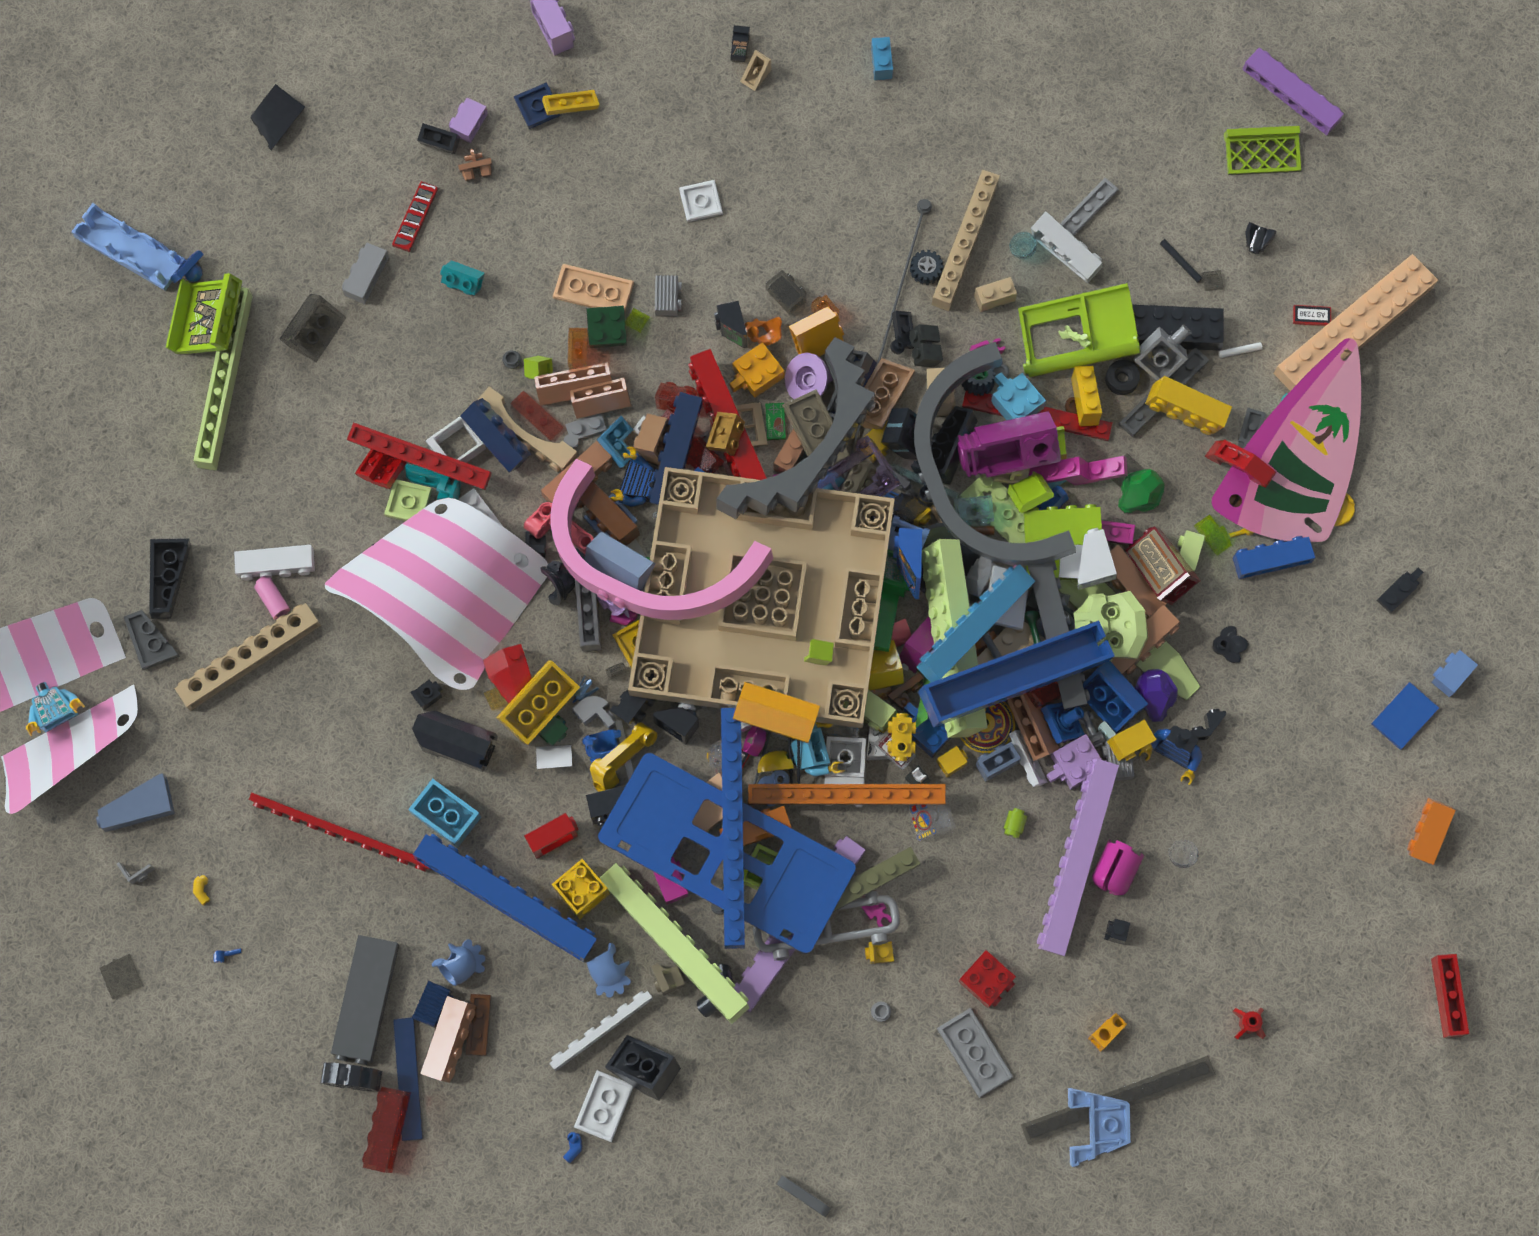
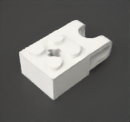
[825,736,867,807]

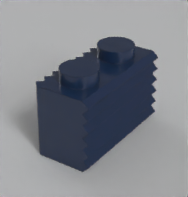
[412,981,453,1029]

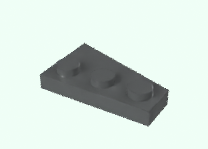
[124,610,180,670]

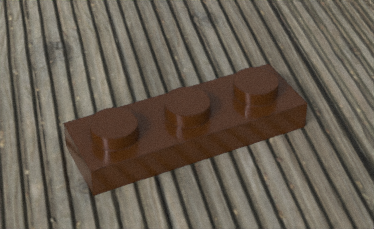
[466,994,491,1056]

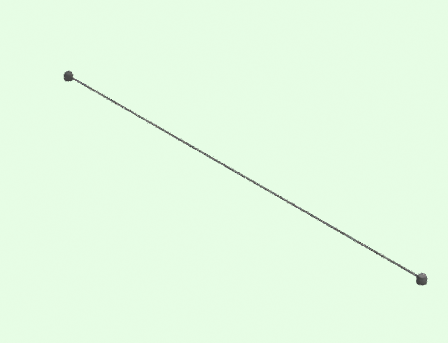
[711,199,932,915]

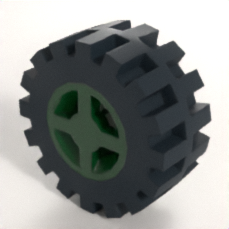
[961,369,996,396]

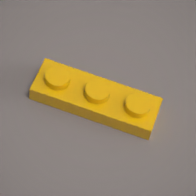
[542,90,599,115]

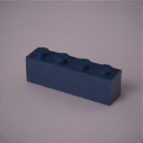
[460,398,532,473]

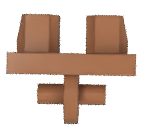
[458,149,492,181]

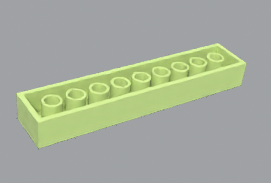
[921,539,988,738]

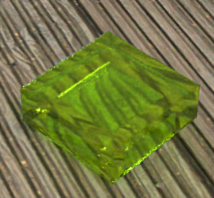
[625,308,650,333]

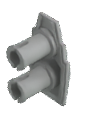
[965,556,1000,597]

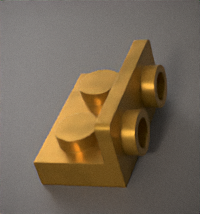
[706,412,745,456]

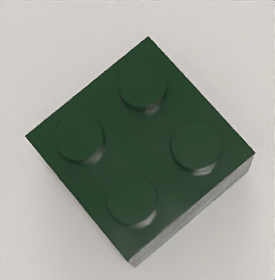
[586,305,627,348]

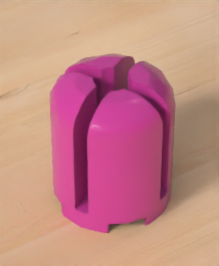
[1092,839,1144,896]

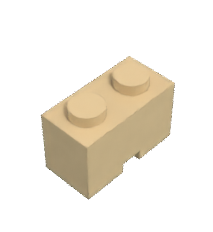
[974,277,1017,312]

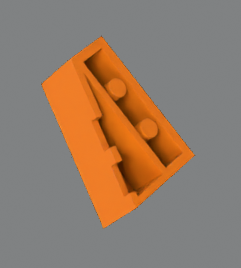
[1407,798,1456,865]

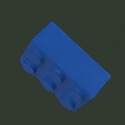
[1083,661,1148,733]

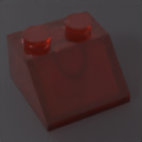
[655,382,698,412]

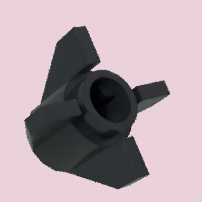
[1245,222,1276,254]

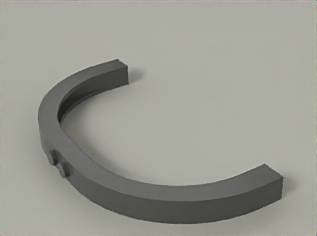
[914,342,1076,566]

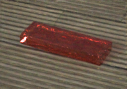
[510,391,564,441]

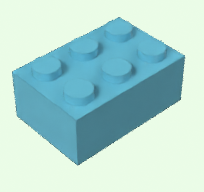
[408,778,481,848]

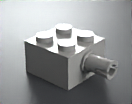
[1133,325,1191,381]

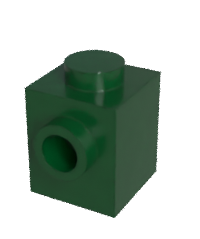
[538,715,568,746]

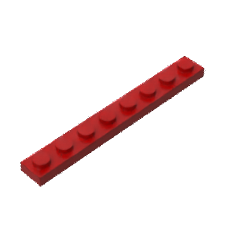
[962,390,1113,441]
[347,422,492,490]

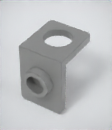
[117,862,155,885]

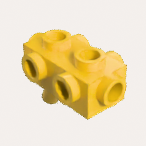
[887,713,916,761]

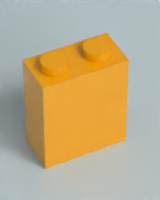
[789,307,844,356]

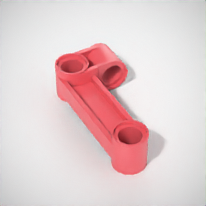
[524,502,594,555]

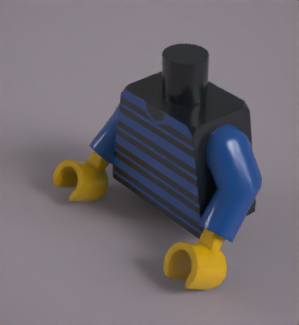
[610,447,655,507]
[1139,726,1202,785]

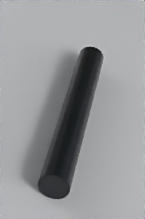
[1160,239,1203,283]

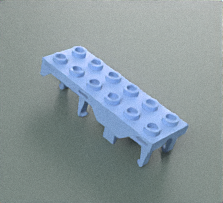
[71,203,186,291]

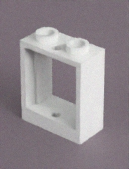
[426,417,486,463]

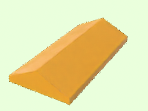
[733,682,820,743]

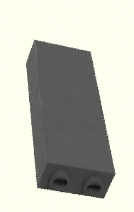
[331,935,399,1065]

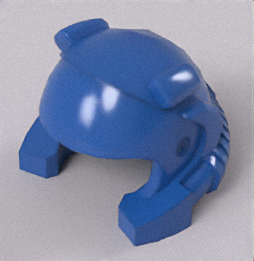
[582,729,622,763]

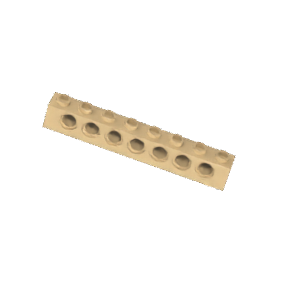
[932,169,1000,311]
[174,603,321,711]

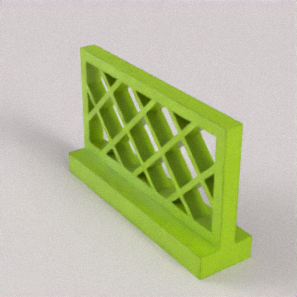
[1224,126,1301,175]

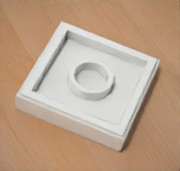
[679,180,723,222]

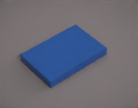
[1371,682,1439,750]

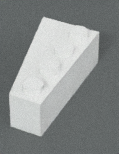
[1031,211,1102,283]

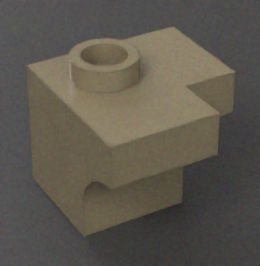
[651,963,685,996]

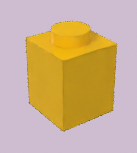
[936,746,968,778]

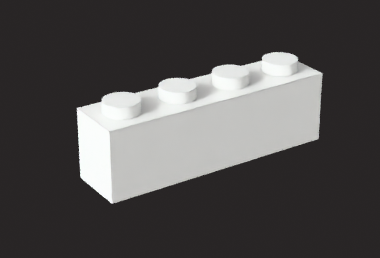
[234,545,315,581]

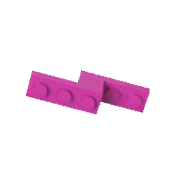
[1028,456,1128,485]

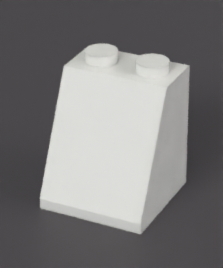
[1077,528,1117,590]

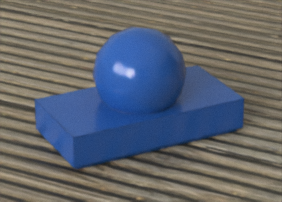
[170,250,204,283]

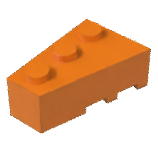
[719,806,792,846]

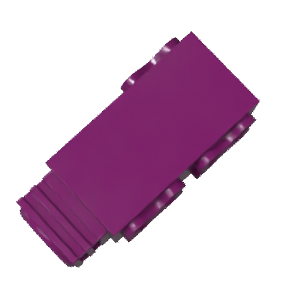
[958,411,1061,478]

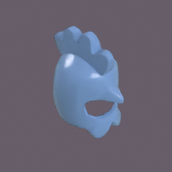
[431,939,485,986]
[587,943,631,998]

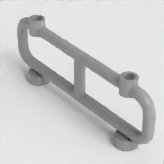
[753,891,900,961]

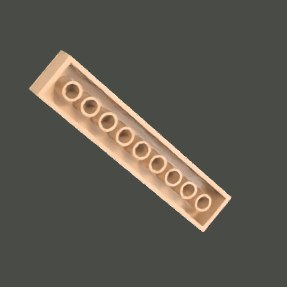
[1273,254,1438,391]

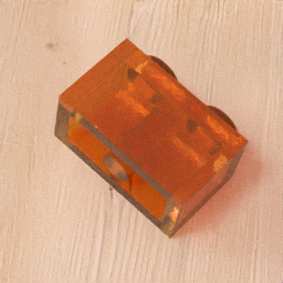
[568,328,589,370]

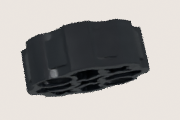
[320,1062,383,1092]

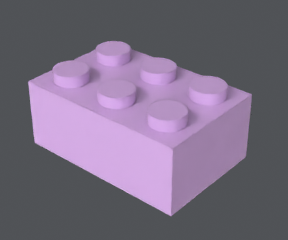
[530,0,575,56]

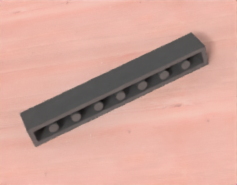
[1027,561,1090,711]

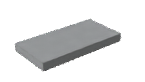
[937,1008,1013,1098]

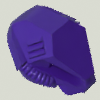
[1135,669,1178,722]

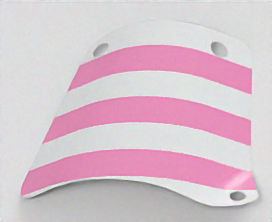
[325,498,548,690]
[0,598,138,814]

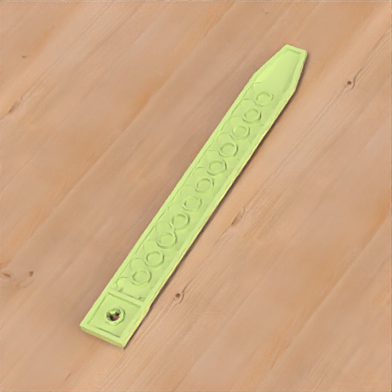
[960,474,1200,700]

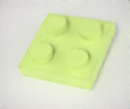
[384,479,432,521]

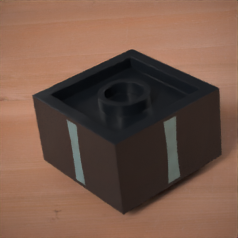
[881,408,917,459]

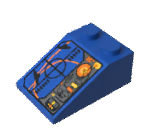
[893,528,922,599]

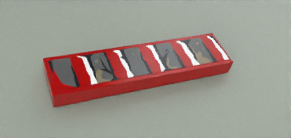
[392,181,438,252]

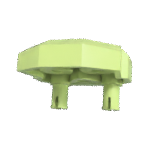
[1074,591,1148,662]

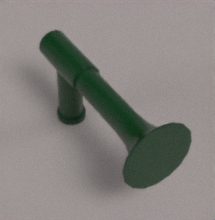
[1024,610,1041,645]

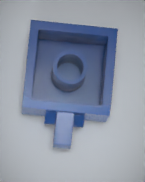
[903,702,951,758]

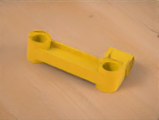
[590,722,658,792]

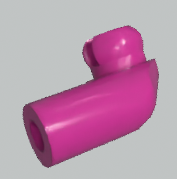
[610,610,638,625]

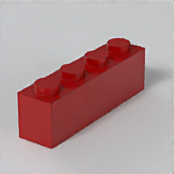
[1431,954,1469,1038]

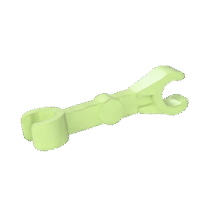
[1058,325,1091,348]

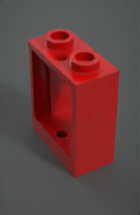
[524,813,579,859]

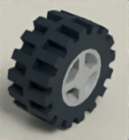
[910,250,943,285]

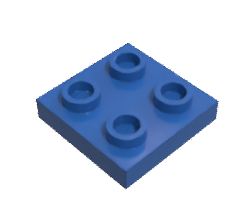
[1041,702,1085,744]

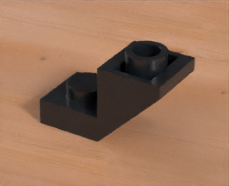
[1190,709,1226,741]

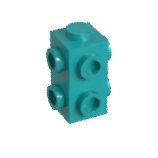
[440,260,485,295]

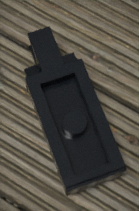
[1376,567,1424,614]

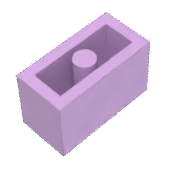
[449,98,488,143]

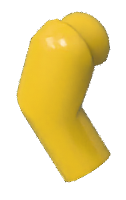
[193,875,210,906]

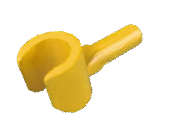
[1229,528,1254,538]

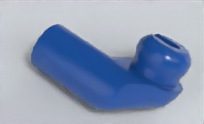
[563,1132,582,1163]

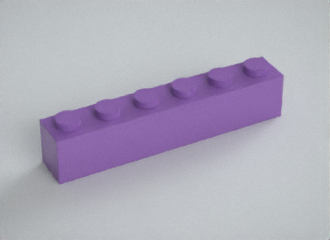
[1242,48,1344,136]

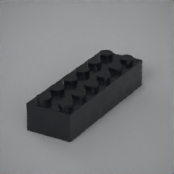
[1132,304,1224,351]

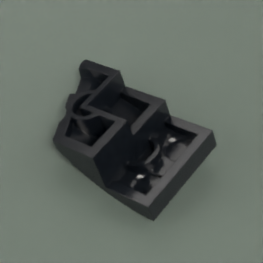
[250,84,305,151]

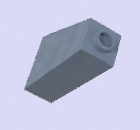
[96,773,175,832]

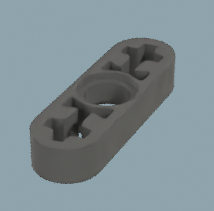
[777,1176,831,1217]

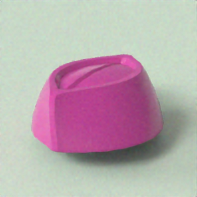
[743,726,766,757]

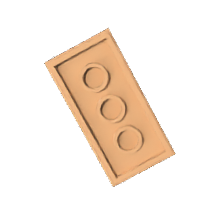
[553,264,634,312]

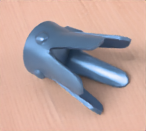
[573,675,599,703]

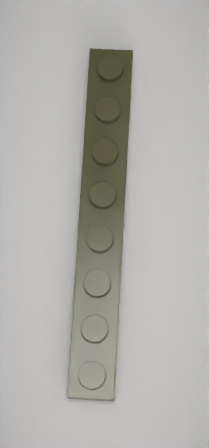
[781,847,920,938]

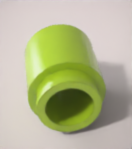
[1003,808,1028,839]

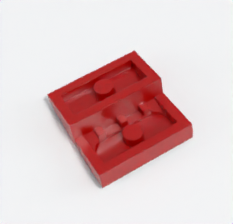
[355,450,407,489]

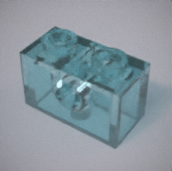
[954,495,994,526]

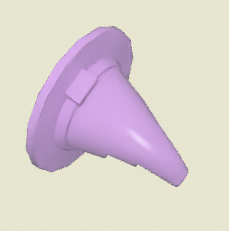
[785,353,833,399]

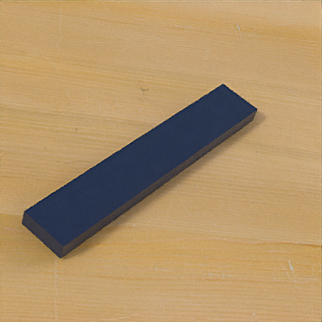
[393,1017,423,1141]

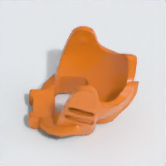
[745,317,782,346]

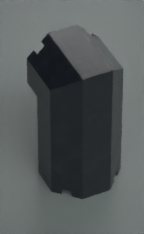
[412,710,498,772]

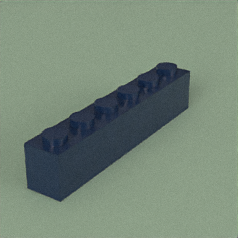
[648,392,704,505]

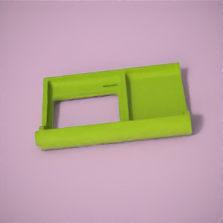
[1018,283,1141,378]

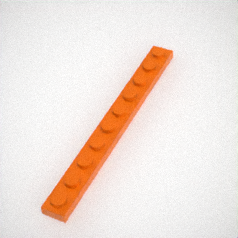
[748,784,946,805]

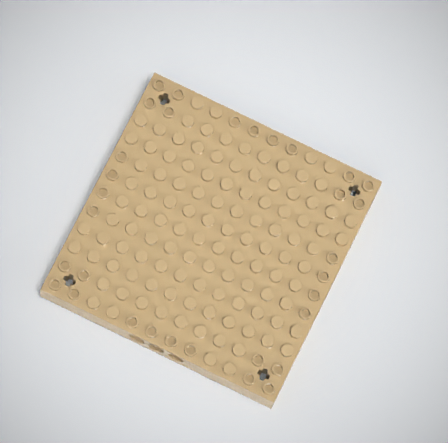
[628,467,895,728]

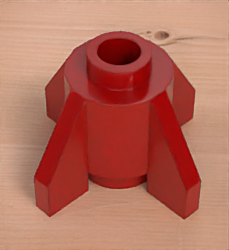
[1232,1008,1266,1039]

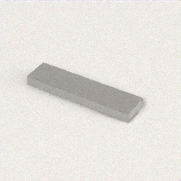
[1060,178,1119,236]

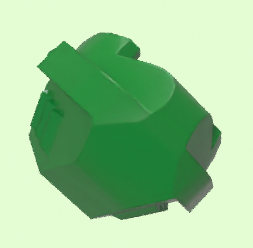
[1118,469,1165,513]

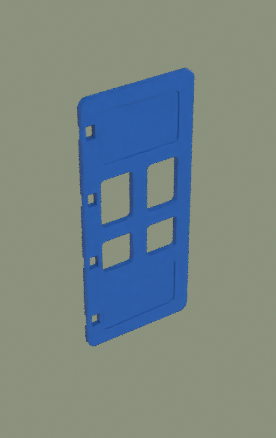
[598,753,856,953]

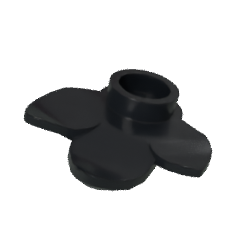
[1212,626,1249,663]

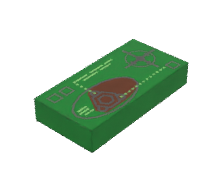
[765,403,786,441]

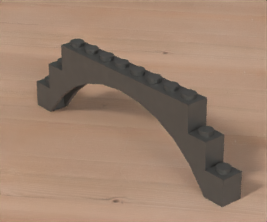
[716,337,876,519]

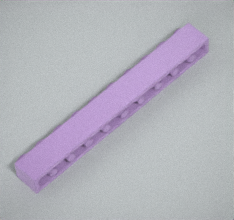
[1037,758,1119,956]
[734,836,865,1012]

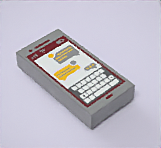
[874,729,916,771]

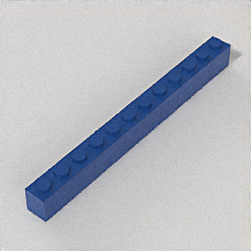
[721,708,745,949]

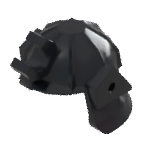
[540,561,575,605]

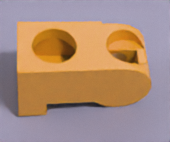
[1088,1013,1127,1052]

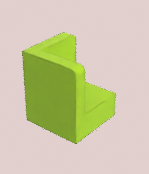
[524,356,553,379]
[804,639,834,665]

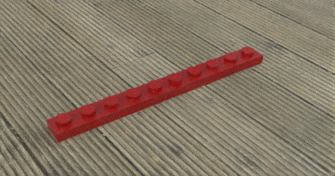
[248,792,432,872]

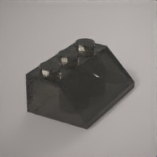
[279,294,346,362]

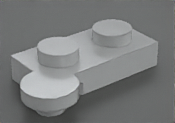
[563,413,607,449]

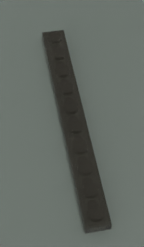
[1021,1056,1216,1144]

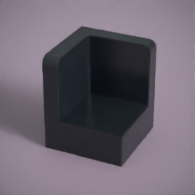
[525,531,546,558]

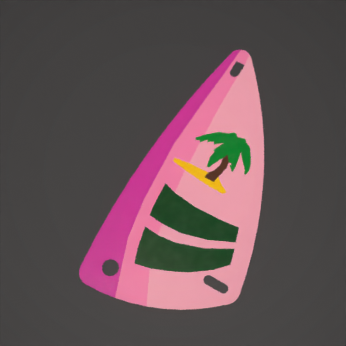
[1211,338,1361,542]

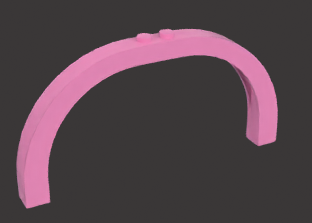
[551,459,773,620]

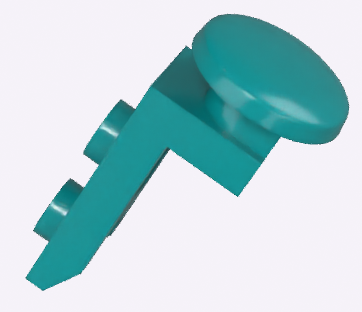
[405,464,461,500]

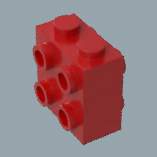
[958,950,1016,1008]

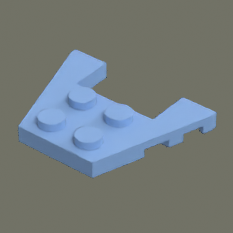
[1068,1088,1131,1167]

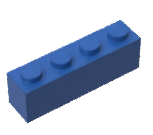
[1233,536,1315,579]

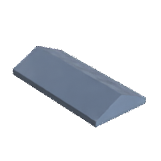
[584,532,656,591]

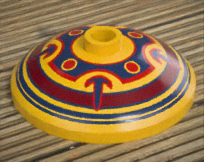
[960,701,1015,753]

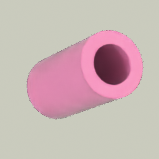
[254,577,290,620]

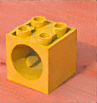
[552,859,610,920]

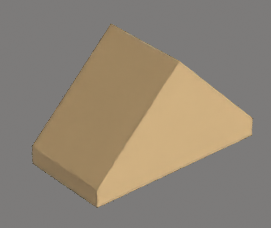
[740,50,771,91]

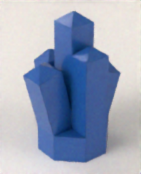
[1035,485,1069,510]

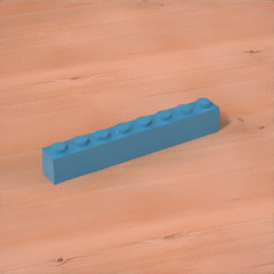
[917,564,1035,682]

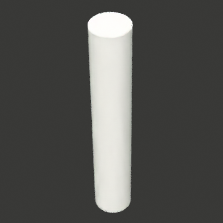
[1218,342,1262,358]

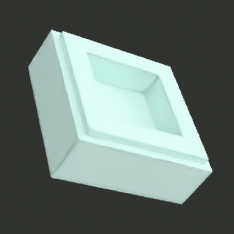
[1098,721,1116,740]

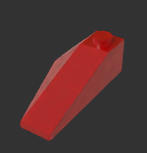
[483,644,532,704]

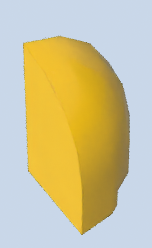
[757,750,794,773]

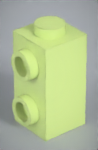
[1177,530,1205,572]

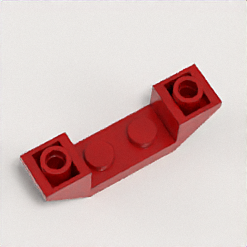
[1205,440,1276,488]

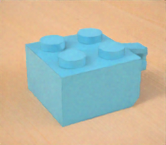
[991,373,1046,420]

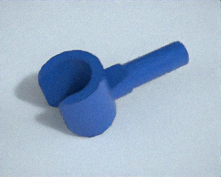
[213,948,241,963]

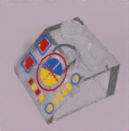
[906,797,956,843]

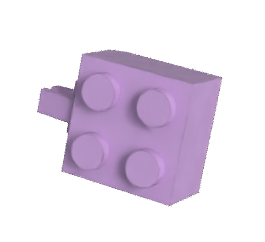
[1047,734,1102,790]

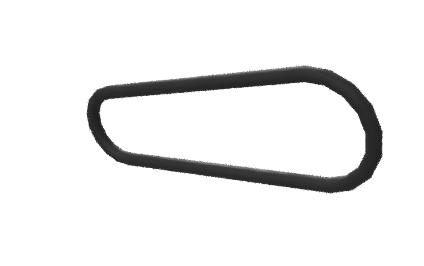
[788,737,800,784]

